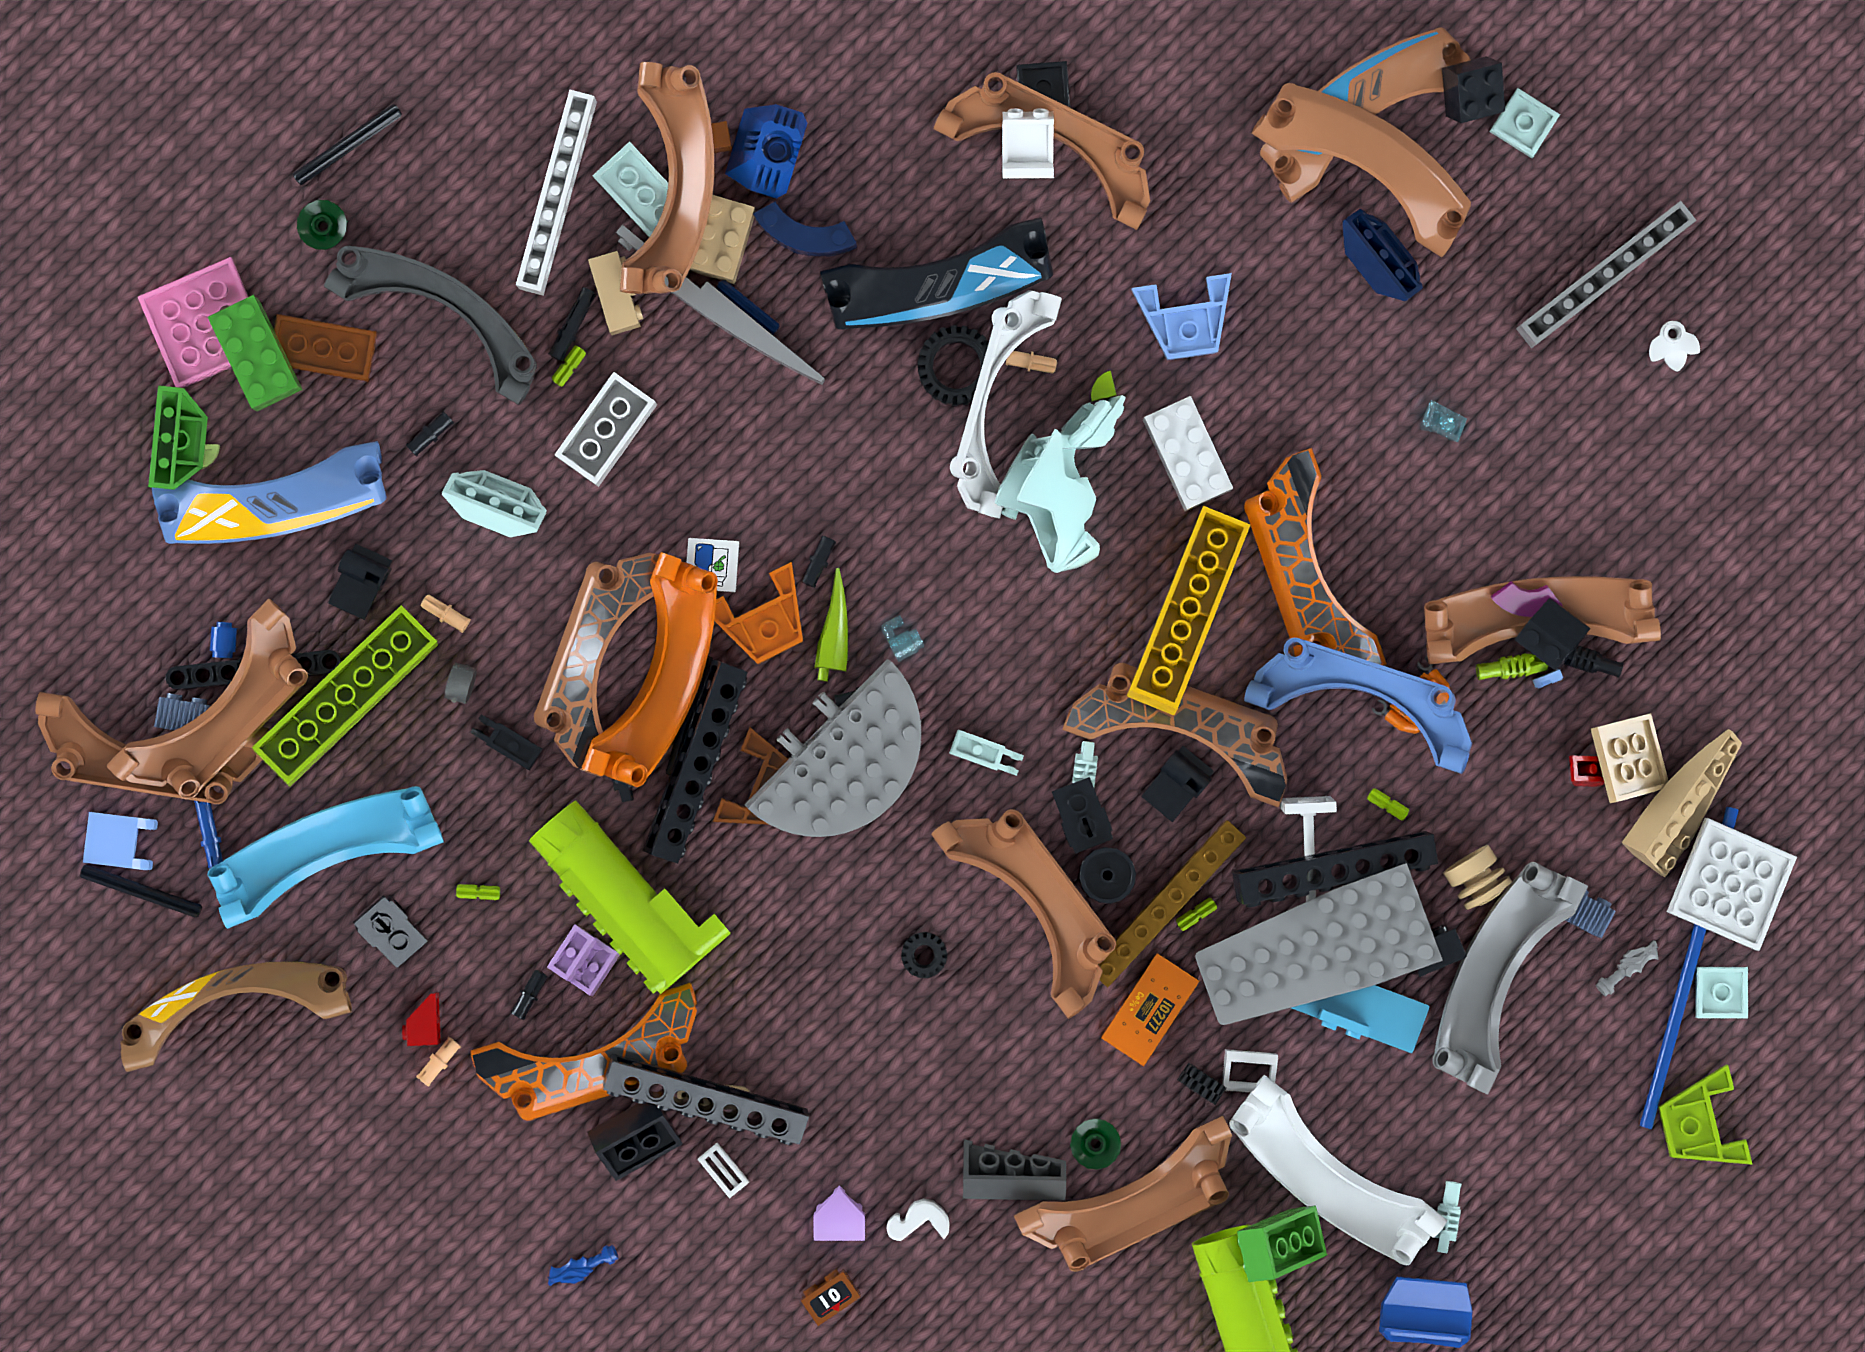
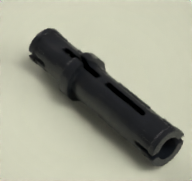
[548,287,597,362]

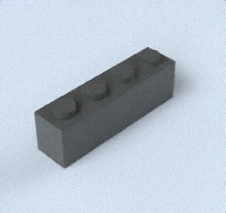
[963,1139,1066,1200]

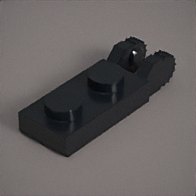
[470,714,543,771]

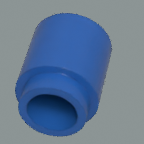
[210,622,237,658]

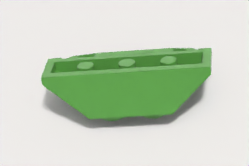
[148,386,208,490]

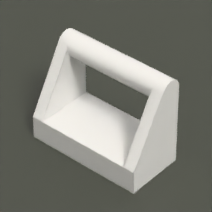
[1222,1049,1278,1092]

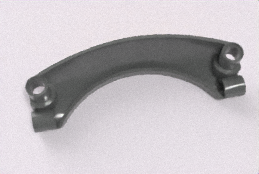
[324,246,537,405]

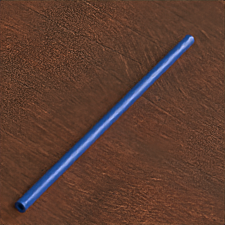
[1640,807,1739,1129]

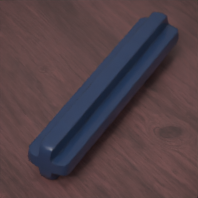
[716,280,780,335]

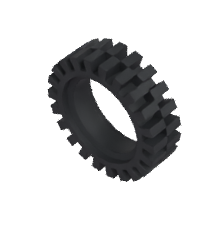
[918,325,989,406]

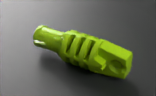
[1476,653,1548,680]

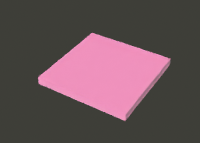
[138,257,248,388]

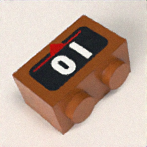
[801,1269,861,1326]

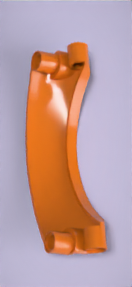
[581,552,718,787]

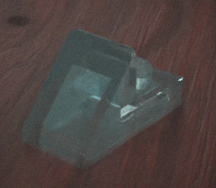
[1421,401,1467,442]

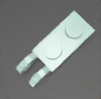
[949,730,1024,776]

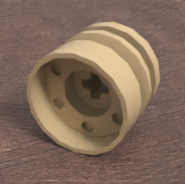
[1443,845,1512,910]

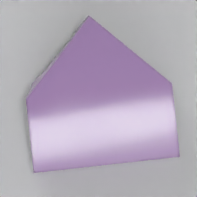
[814,1185,865,1241]

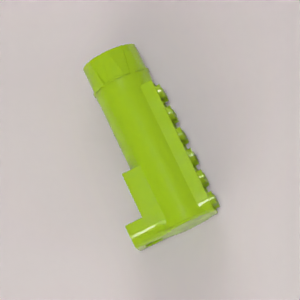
[529,800,731,995]
[1192,1225,1298,1352]

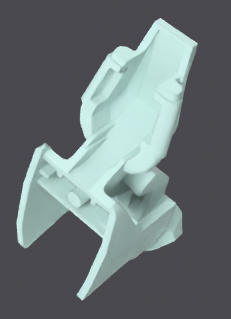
[995,395,1126,573]

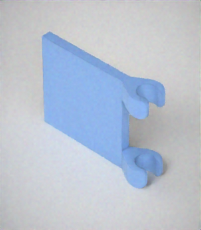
[83,812,158,870]

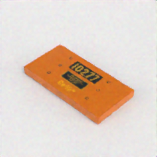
[1101,953,1199,1066]

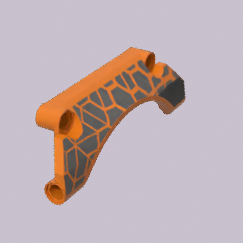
[1244,448,1387,666]
[471,982,697,1121]

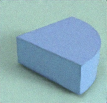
[1532,670,1563,688]

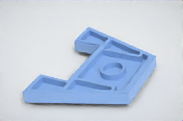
[1131,273,1232,360]

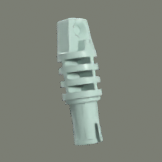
[1072,741,1098,787]
[1434,1181,1462,1253]

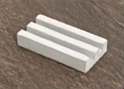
[698,1142,750,1198]

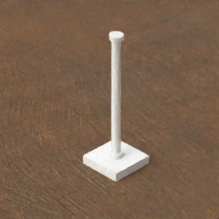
[1280,796,1337,902]

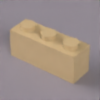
[588,251,643,335]

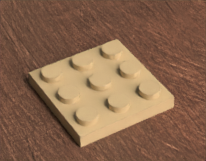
[1591,713,1669,803]

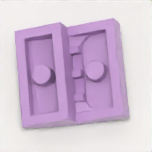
[547,925,620,997]

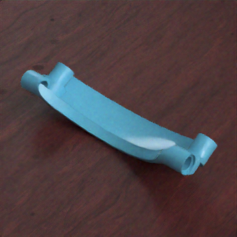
[207,786,444,929]

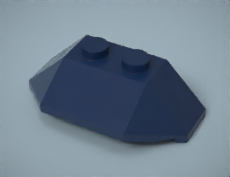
[1342,209,1423,301]

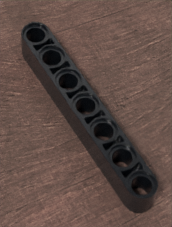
[165,650,344,690]

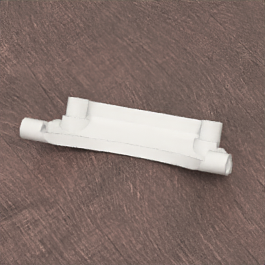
[950,290,1062,519]

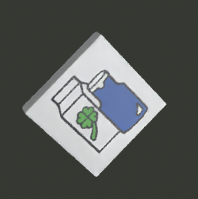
[687,538,739,592]

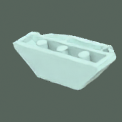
[442,470,547,537]

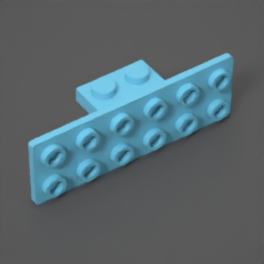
[1292,985,1429,1053]

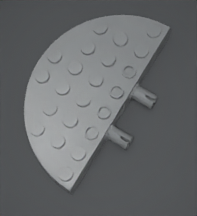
[744,659,921,837]

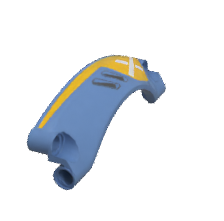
[152,441,387,544]

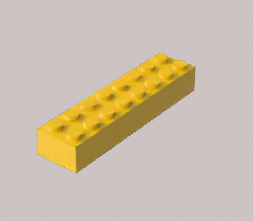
[1127,506,1250,715]

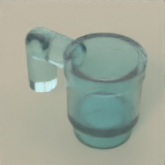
[881,615,925,663]

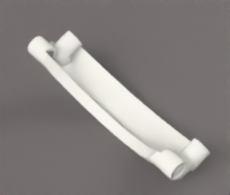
[1229,1075,1447,1265]

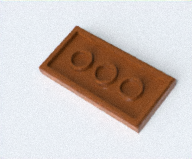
[274,314,378,382]

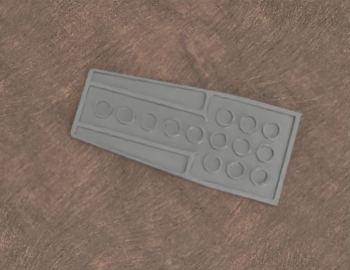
[1195,863,1443,1025]

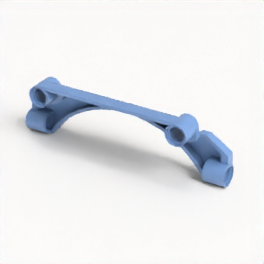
[1244,638,1472,774]

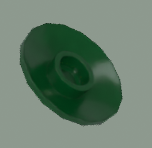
[297,200,347,250]
[1070,1118,1121,1170]

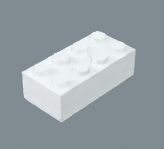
[555,372,657,487]
[1143,396,1233,512]

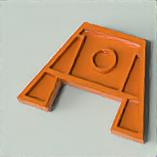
[714,562,803,664]

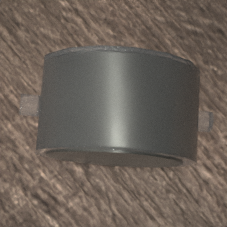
[444,662,477,704]

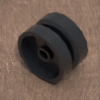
[1078,847,1136,904]

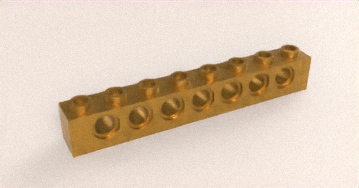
[1098,820,1246,988]

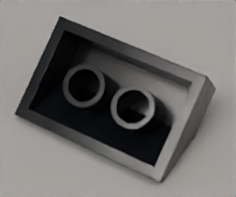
[587,1102,683,1181]

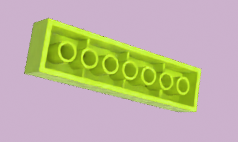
[252,605,438,787]

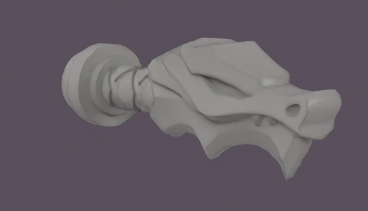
[1596,940,1658,997]

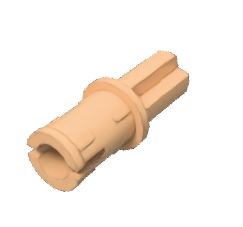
[1006,351,1057,373]
[421,595,471,633]

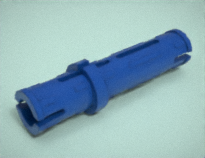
[194,801,223,869]

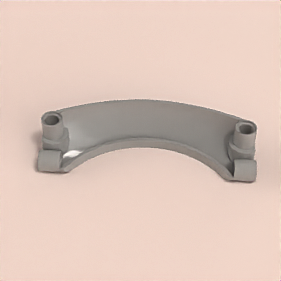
[1433,862,1588,1095]

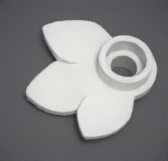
[1649,321,1700,372]

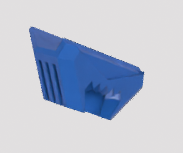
[725,104,807,199]
[1379,1277,1473,1348]

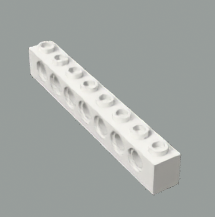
[516,90,597,296]

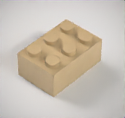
[689,195,756,284]

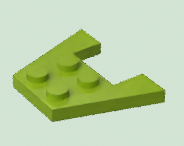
[1658,1064,1752,1165]

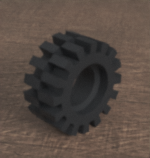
[901,932,947,978]
[1177,1063,1226,1105]

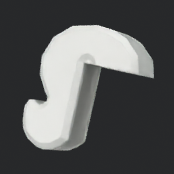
[887,1199,949,1241]

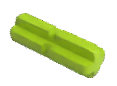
[552,346,586,387]
[1367,788,1409,820]
[456,884,501,900]
[1176,898,1217,931]

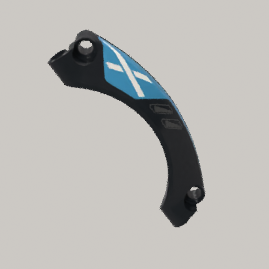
[820,217,1053,330]

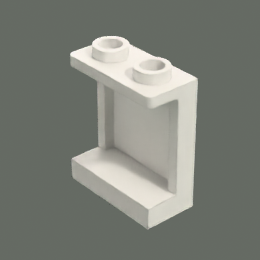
[1002,108,1054,178]

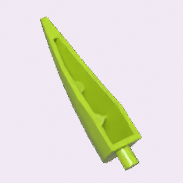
[814,568,848,682]

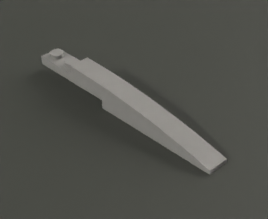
[616,225,825,385]

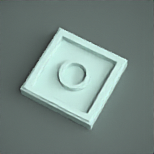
[1489,88,1560,158]
[1695,967,1748,1018]

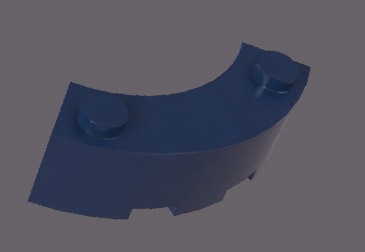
[753,202,857,257]

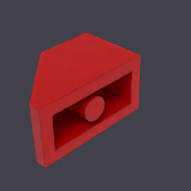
[1569,755,1605,787]
[402,992,441,1046]

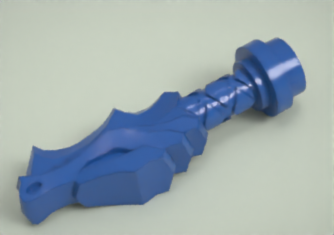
[547,1245,619,1286]

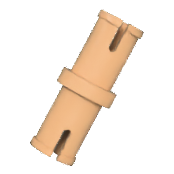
[416,1036,461,1087]

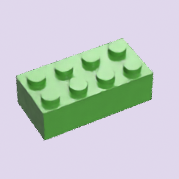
[208,295,303,412]
[1237,1205,1327,1282]

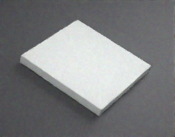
[1667,818,1797,951]

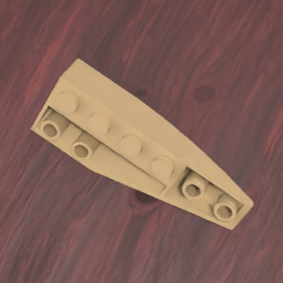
[1622,729,1742,877]

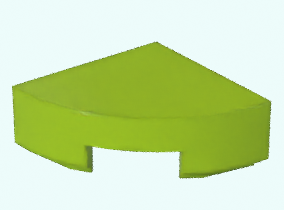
[1091,371,1116,402]

